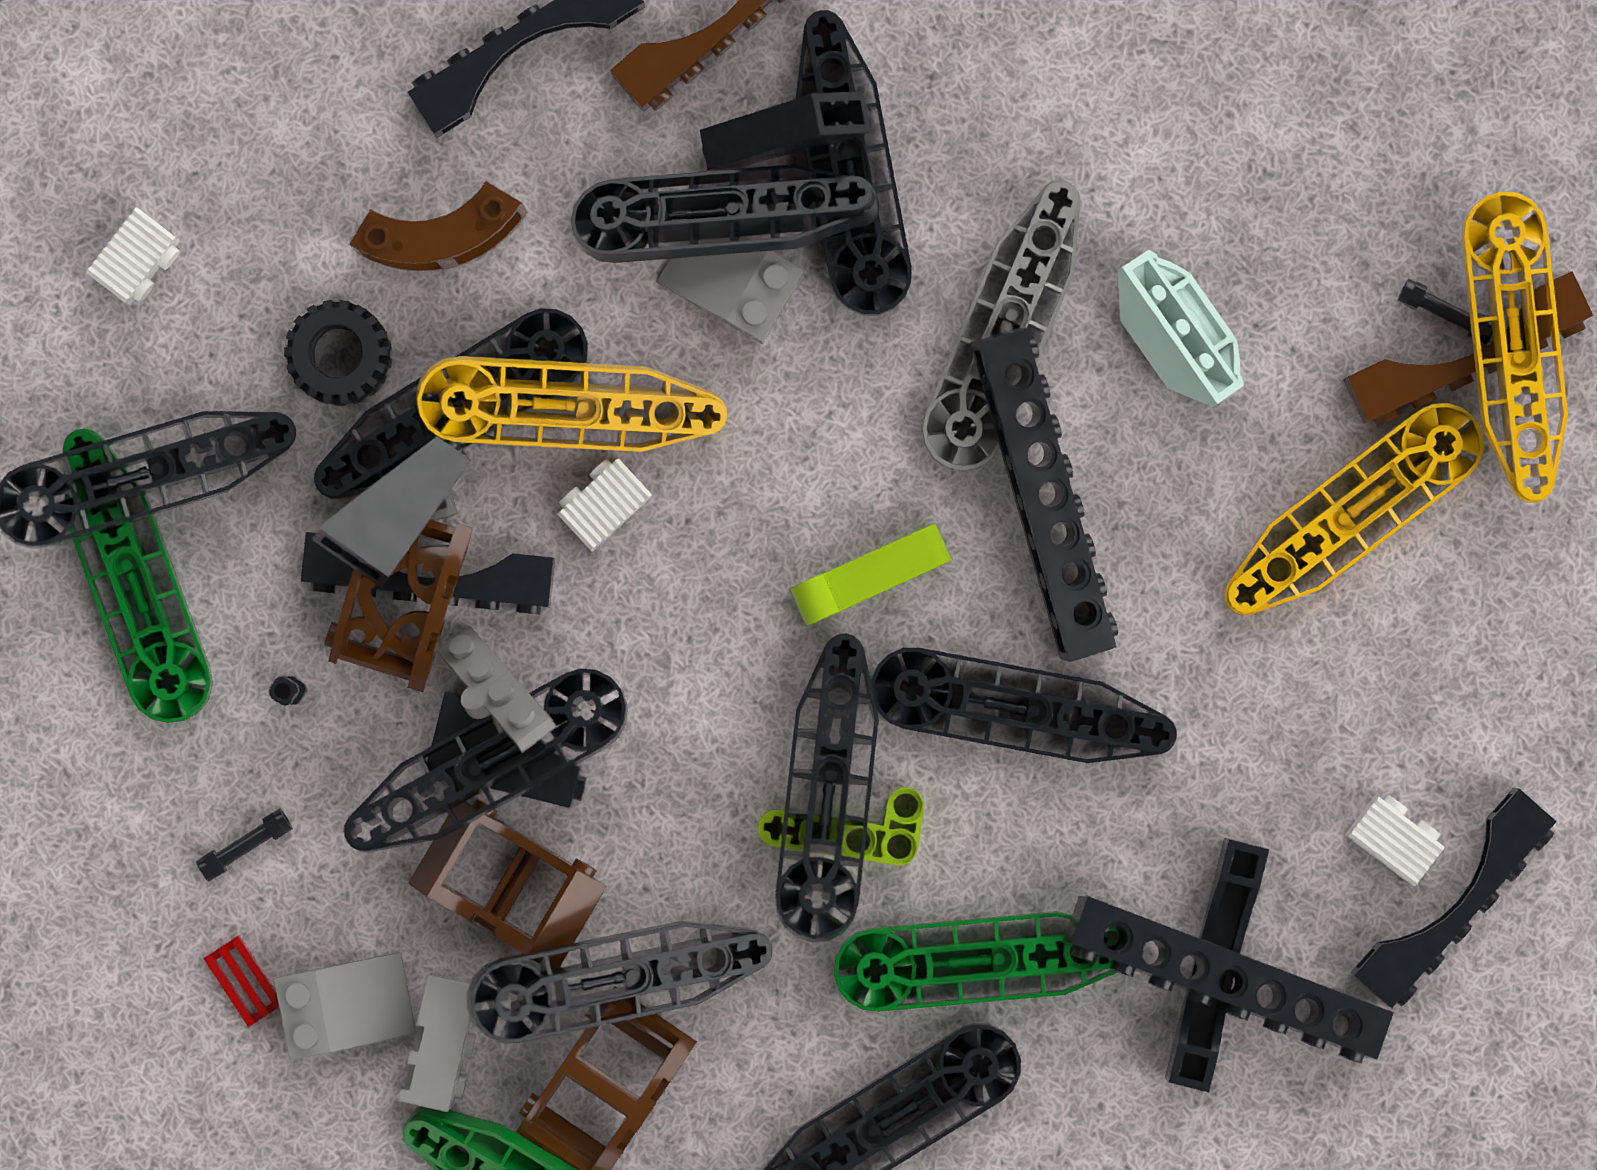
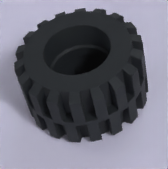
[284,300,392,406]

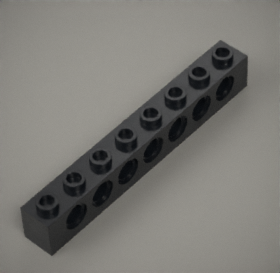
[970,328,1118,662]
[1062,896,1394,1064]

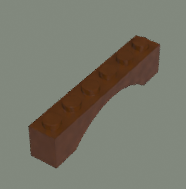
[610,0,785,112]
[1343,271,1594,427]

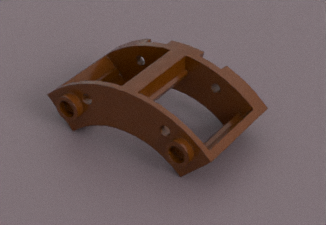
[349,181,528,271]
[408,799,607,969]
[516,986,697,1170]

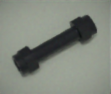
[1397,278,1493,344]
[269,676,307,705]
[196,808,293,882]

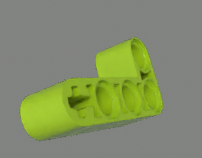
[789,523,953,627]
[758,786,924,865]

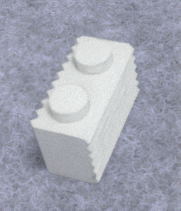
[86,207,180,305]
[558,458,653,552]
[1345,795,1445,887]

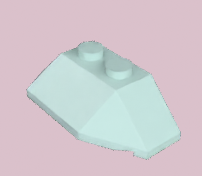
[1118,250,1244,407]

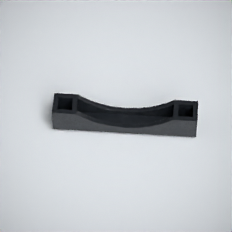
[408,0,646,138]
[301,532,555,615]
[1350,787,1557,1008]
[1165,837,1269,1093]

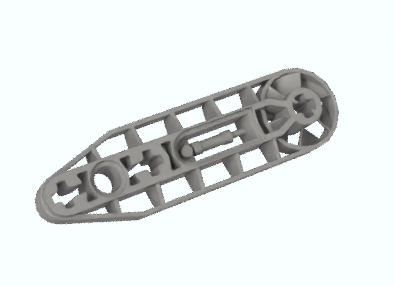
[922,180,1081,471]

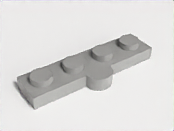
[437,626,556,752]

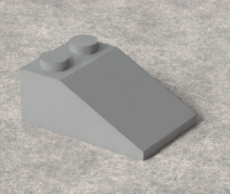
[657,236,804,345]
[274,952,416,1061]

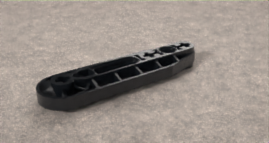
[795,10,912,316]
[571,164,879,263]
[314,308,589,499]
[0,411,296,548]
[775,633,879,942]
[871,648,1177,763]
[344,668,628,853]
[467,921,772,1043]
[762,1023,1021,1170]

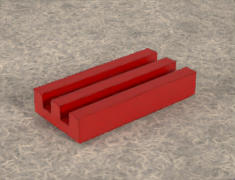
[203,935,279,1028]

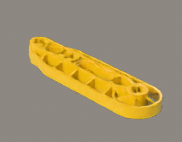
[1461,191,1568,503]
[416,356,727,452]
[1223,403,1484,615]

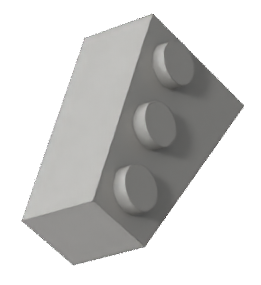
[398,972,483,1112]

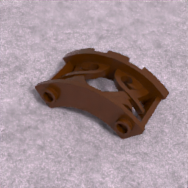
[324,519,473,692]

